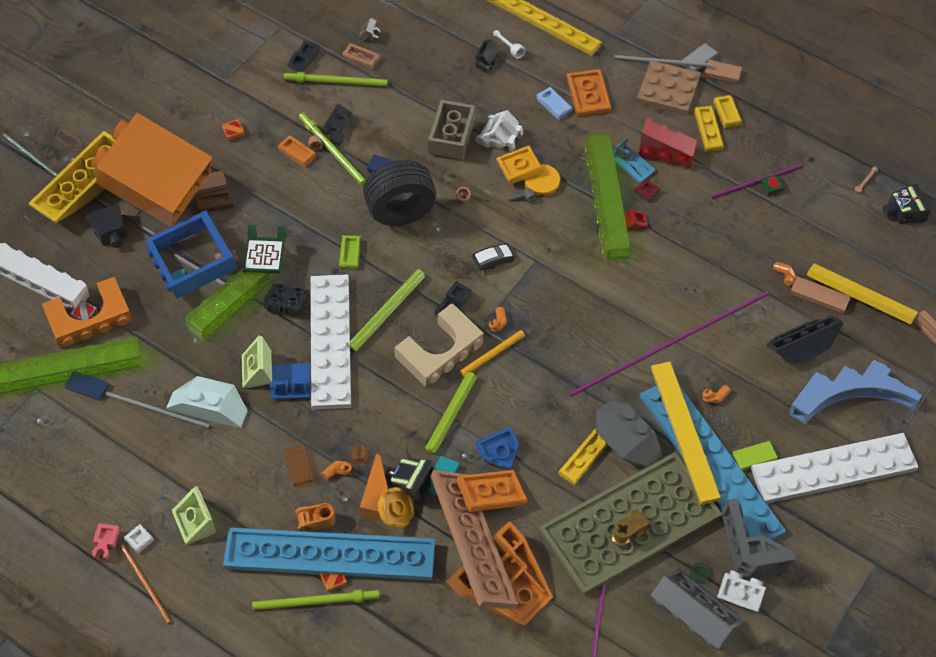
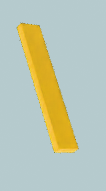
[807,263,918,324]

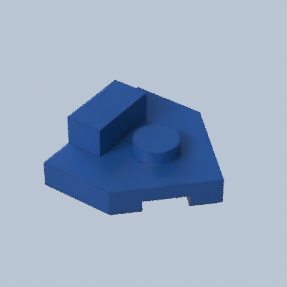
[474,426,520,471]

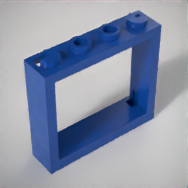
[145,210,238,299]

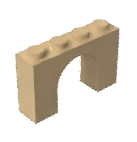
[395,304,483,387]

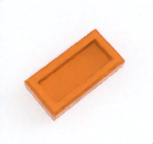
[278,135,316,167]

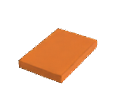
[567,69,612,117]
[456,470,527,512]

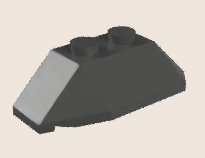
[596,401,663,468]

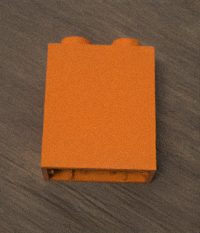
[91,113,212,227]

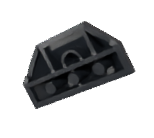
[766,315,843,363]

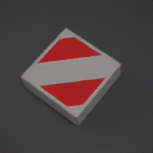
[70,300,98,320]

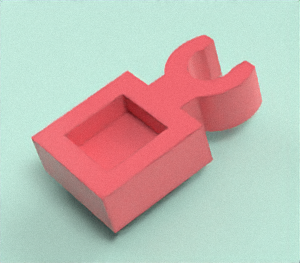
[92,523,120,561]

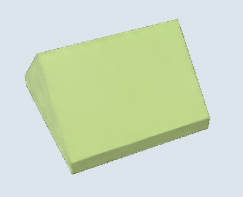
[242,336,272,388]
[172,486,216,544]

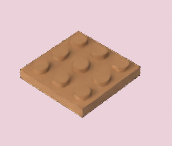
[637,60,701,115]

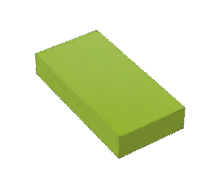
[339,235,361,270]
[732,441,778,471]

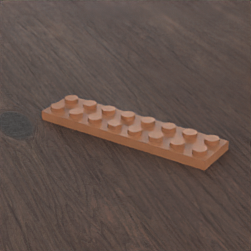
[430,470,518,610]

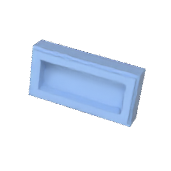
[537,87,572,120]

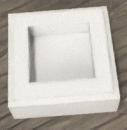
[124,525,154,553]

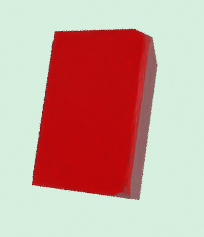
[623,209,648,231]

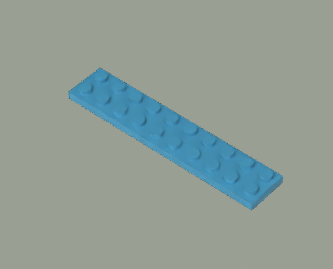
[640,385,786,541]
[223,528,435,580]

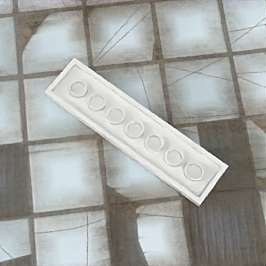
[311,275,351,410]
[751,433,918,504]

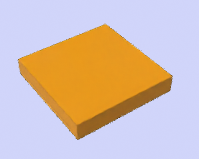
[496,146,543,185]

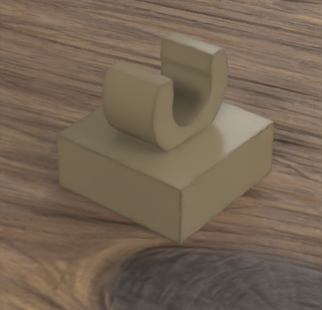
[359,18,380,41]

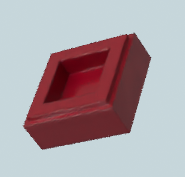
[634,179,660,202]

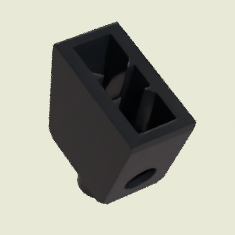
[85,203,127,248]

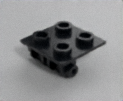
[262,284,310,317]

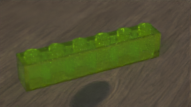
[184,263,284,341]

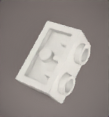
[717,571,766,612]

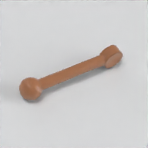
[854,167,878,194]

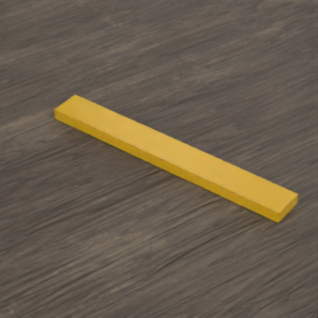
[488,0,601,56]
[651,362,721,505]

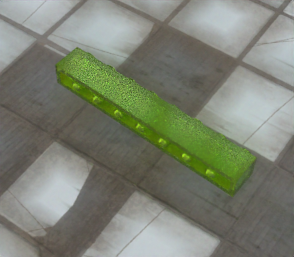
[585,133,630,261]
[0,337,144,394]

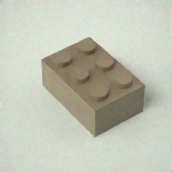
[428,100,475,160]

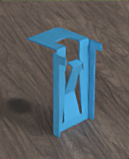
[612,136,656,184]

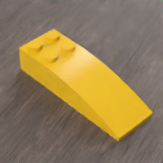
[29,131,116,223]

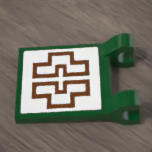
[243,225,287,274]

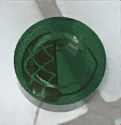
[689,563,711,584]

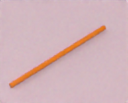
[120,544,171,624]

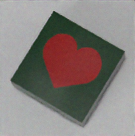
[760,174,785,196]

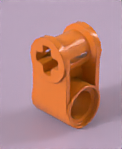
[295,503,336,532]

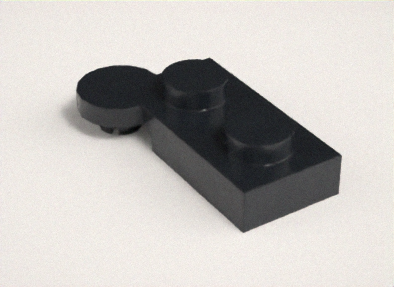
[321,104,353,145]

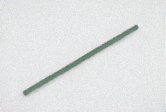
[3,134,58,177]

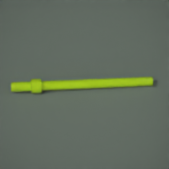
[283,72,387,87]
[299,113,366,185]
[252,590,380,610]

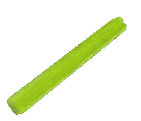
[426,372,477,454]

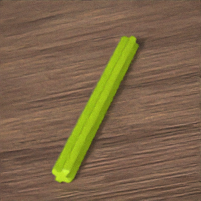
[349,269,425,351]

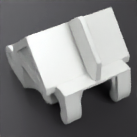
[475,110,523,152]

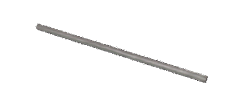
[614,55,712,67]
[106,392,210,428]

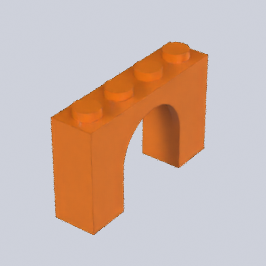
[42,277,132,349]

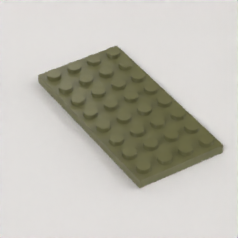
[539,452,722,596]

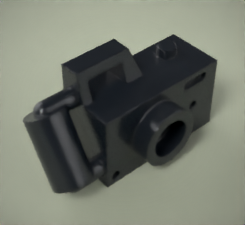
[475,39,498,72]

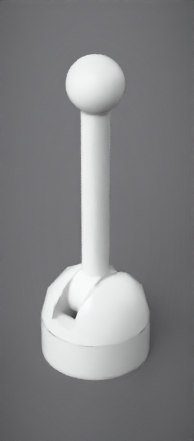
[493,30,526,59]

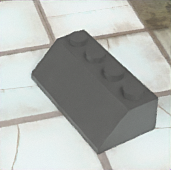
[651,569,745,649]

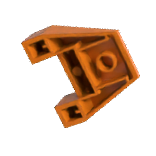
[446,521,553,626]

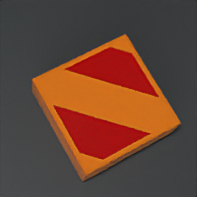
[222,119,245,141]
[320,573,347,592]

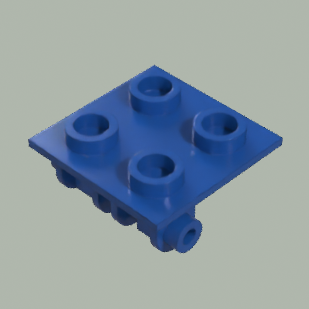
[270,363,311,399]

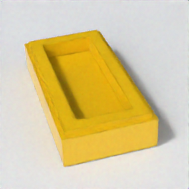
[714,95,742,128]

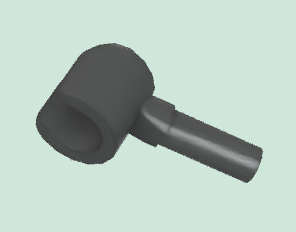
[509,188,536,202]

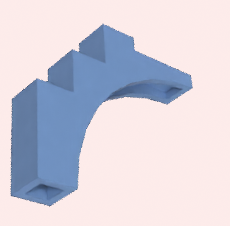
[789,360,922,424]

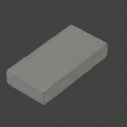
[681,43,718,72]

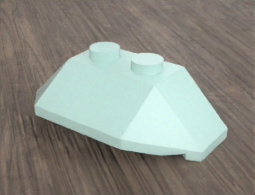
[166,376,247,428]

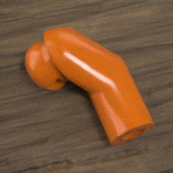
[773,262,797,286]
[489,307,507,332]
[702,385,731,403]
[321,461,352,480]

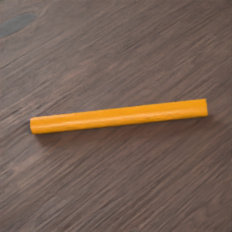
[460,330,525,377]

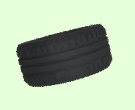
[363,160,437,226]

